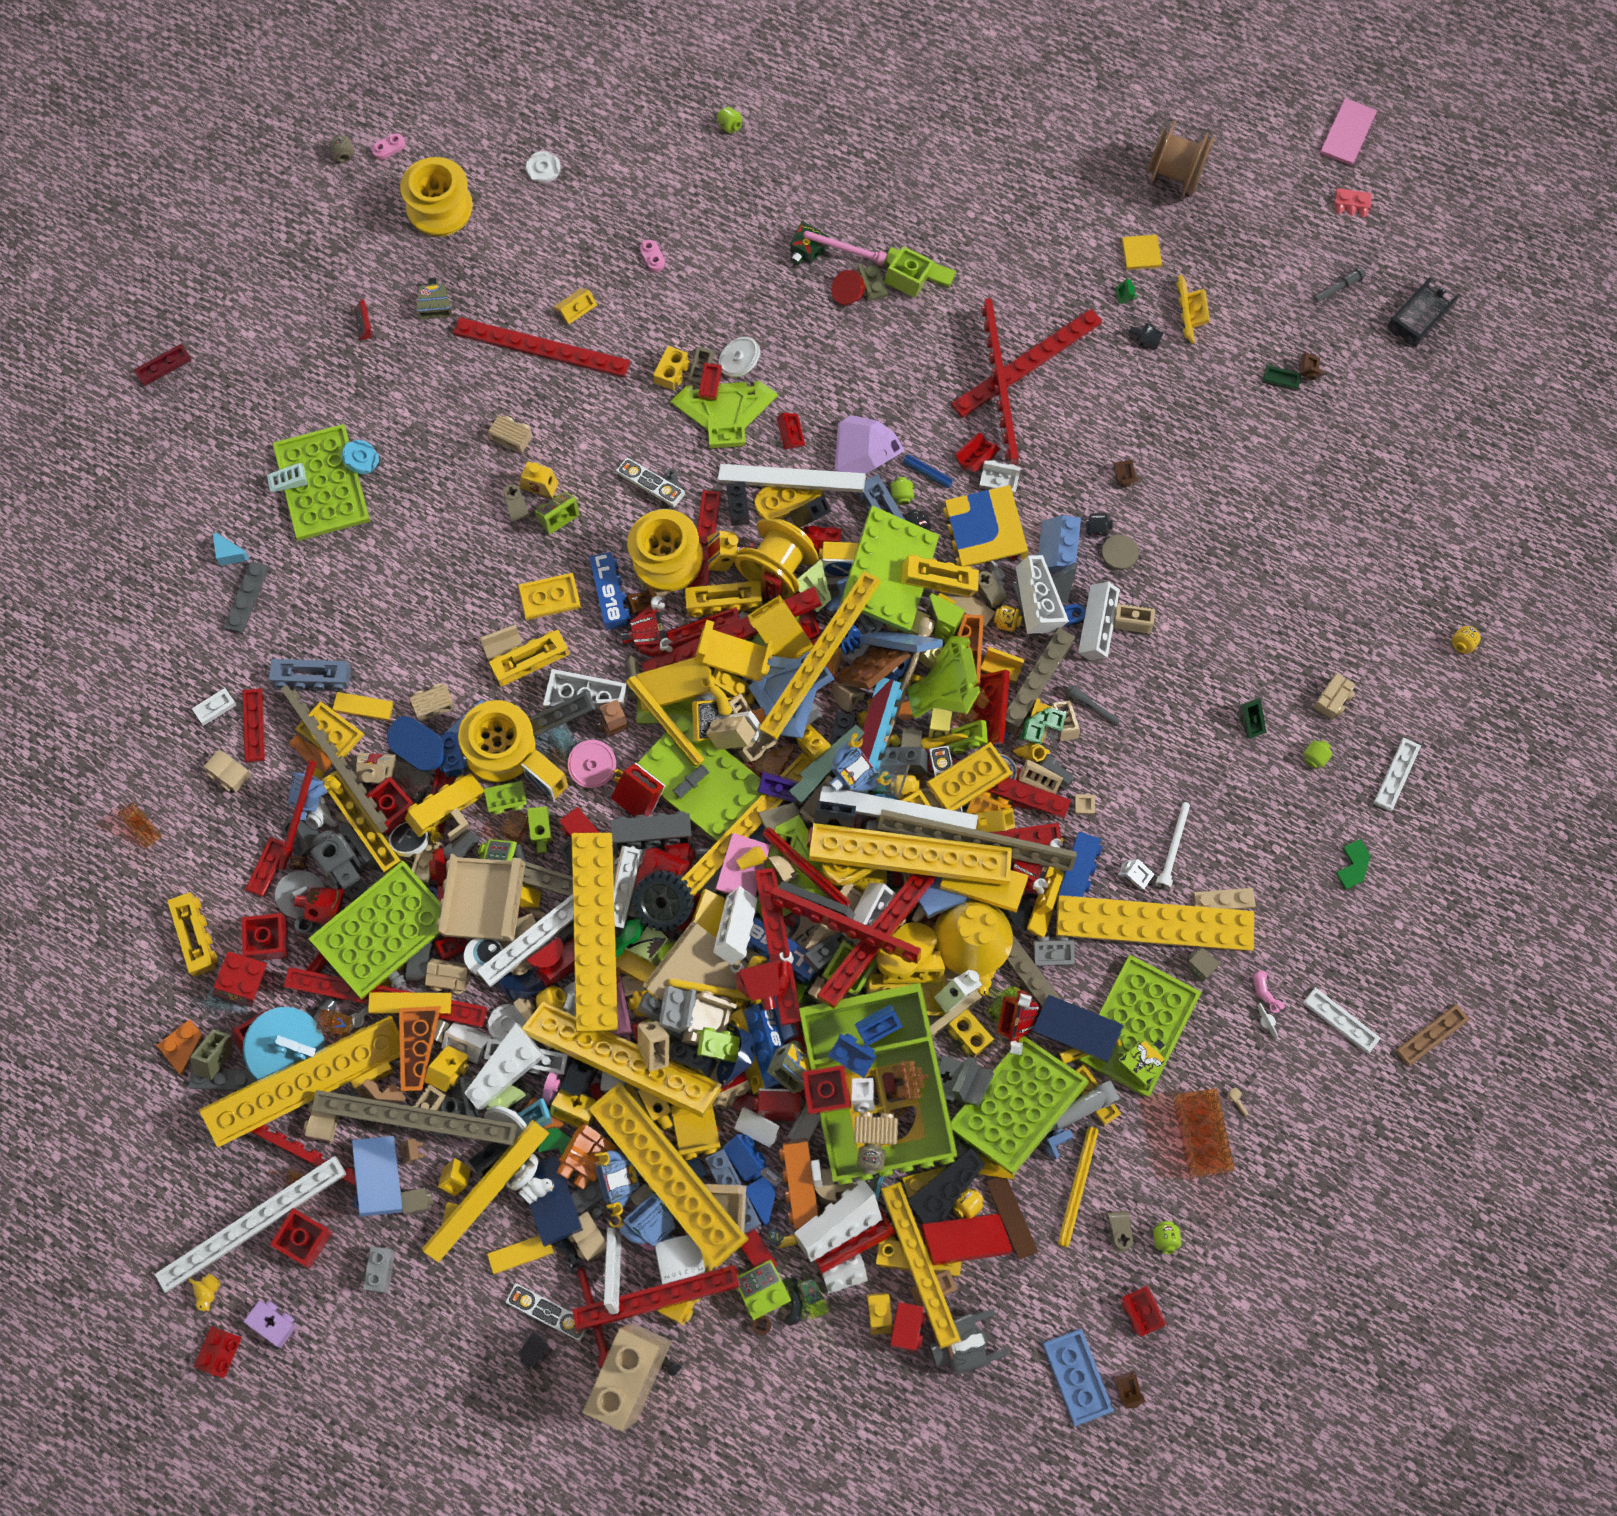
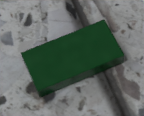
[1262,365,1301,391]

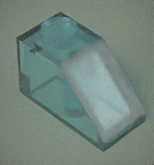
[548,723,578,766]

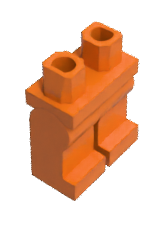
[557,1125,617,1189]

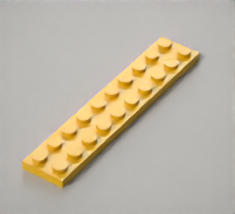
[809,823,1012,886]
[572,833,618,1032]
[1056,895,1254,951]
[522,1002,722,1118]
[199,1016,400,1148]
[589,1081,748,1268]

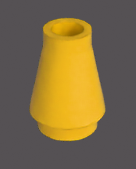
[736,845,767,871]

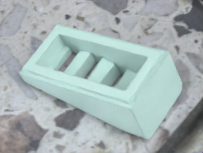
[267,463,308,493]

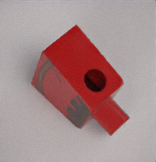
[294,887,344,924]

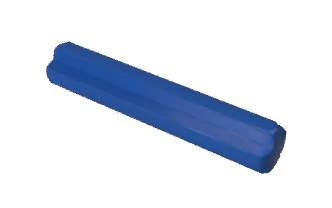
[903,454,953,488]

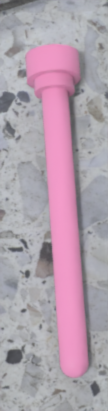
[803,231,887,267]

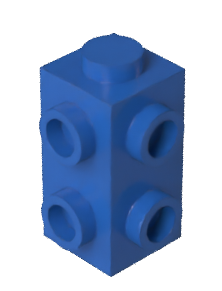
[439,732,468,778]
[722,1134,769,1181]

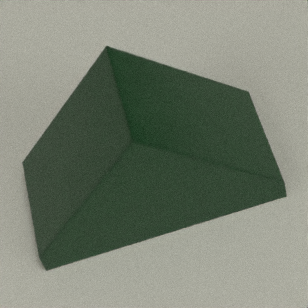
[1237,698,1267,739]

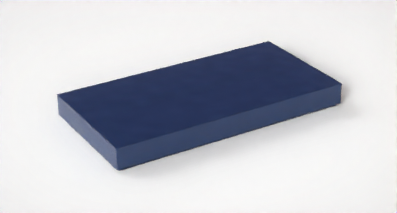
[1032,995,1124,1063]
[529,1155,583,1247]

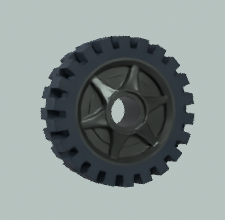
[632,870,694,932]

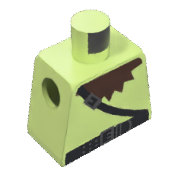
[624,923,671,966]

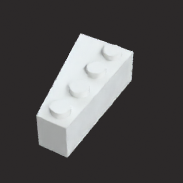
[1016,555,1069,634]
[465,1023,545,1110]
[795,1180,882,1262]

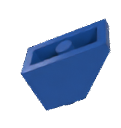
[746,1176,777,1227]

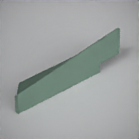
[789,725,864,803]

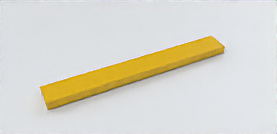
[422,1120,549,1263]
[880,1182,961,1349]

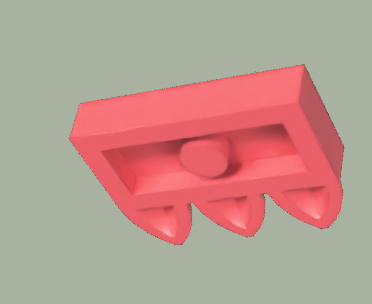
[1334,188,1372,218]

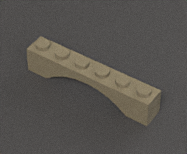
[1005,628,1075,735]

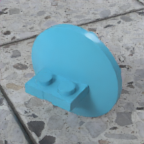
[243,1007,325,1081]

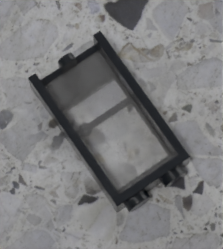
[1387,277,1459,347]

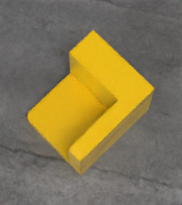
[438,1158,471,1197]

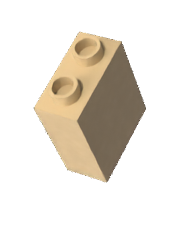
[582,1323,672,1432]

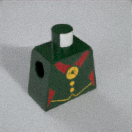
[790,221,830,266]

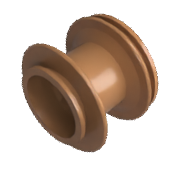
[1146,120,1215,198]

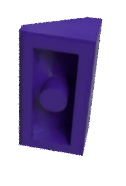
[757,771,799,802]

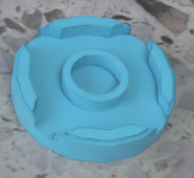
[342,440,379,474]

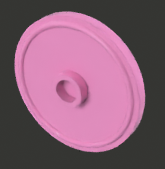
[567,740,616,788]

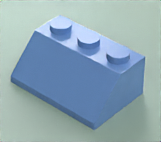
[1038,515,1081,574]

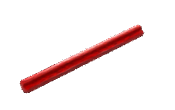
[763,827,850,906]

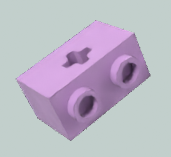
[244,1300,297,1348]

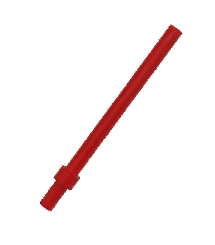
[278,760,316,870]

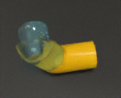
[767,1228,797,1248]

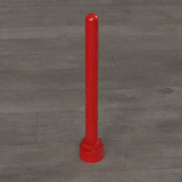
[577,1268,609,1369]

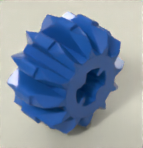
[836,625,862,656]

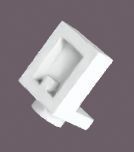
[1118,859,1154,889]
[852,1078,874,1113]

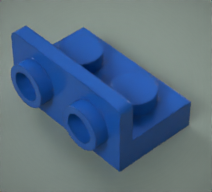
[828,1033,877,1078]

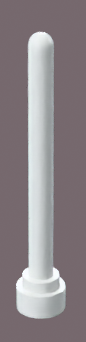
[1155,802,1190,890]

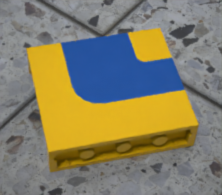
[943,485,1028,567]

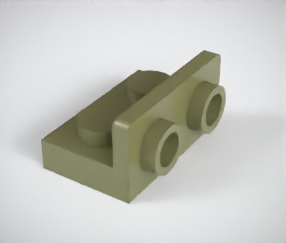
[856,264,888,302]

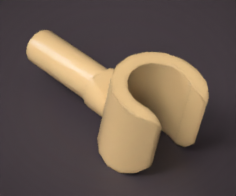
[1227,1088,1249,1116]

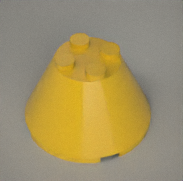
[933,899,1013,977]

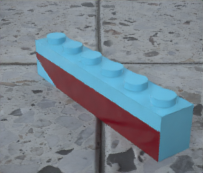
[859,678,903,794]

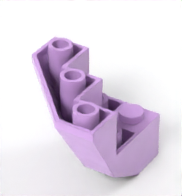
[835,415,904,474]

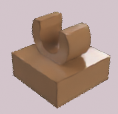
[400,1139,425,1165]

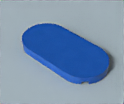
[387,716,446,772]

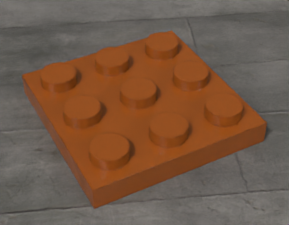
[835,645,910,689]

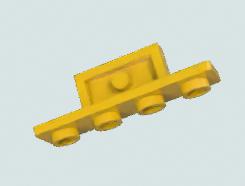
[1176,274,1210,344]
[1027,867,1065,938]

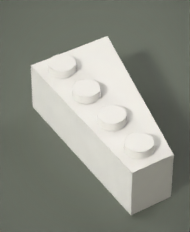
[543,669,629,710]

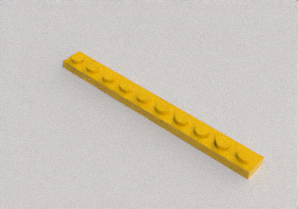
[759,571,881,740]
[681,752,813,896]

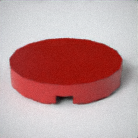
[831,270,865,306]

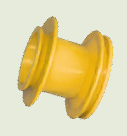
[400,157,473,237]
[627,509,703,592]
[735,519,819,599]
[458,700,535,782]

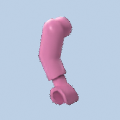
[1253,970,1285,1013]

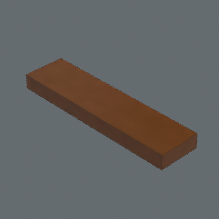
[986,1177,1038,1260]

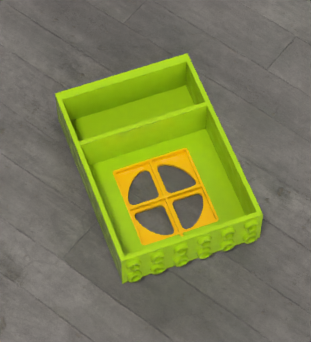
[799,983,958,1185]

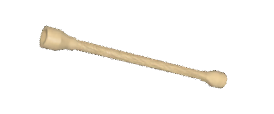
[876,617,936,777]

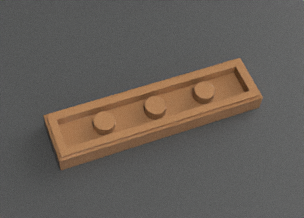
[1395,1004,1470,1067]

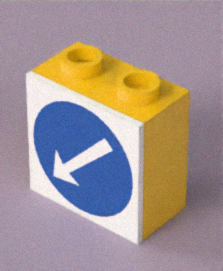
[819,542,859,577]
[521,750,568,801]

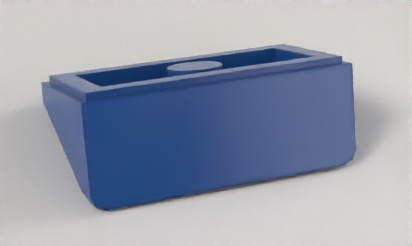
[855,1005,903,1045]

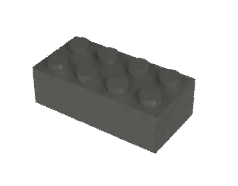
[610,811,693,854]

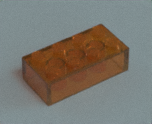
[1173,1088,1235,1180]

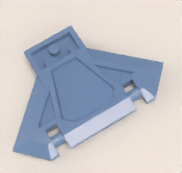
[742,650,834,739]

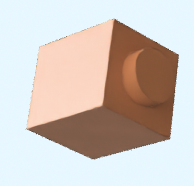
[600,699,627,731]

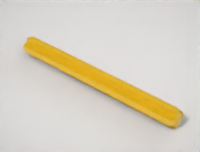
[626,676,704,766]
[1058,1126,1099,1247]

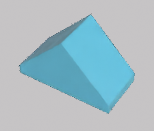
[213,532,249,566]
[517,1099,553,1127]

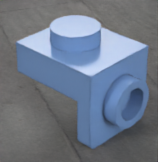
[1044,1128,1073,1160]

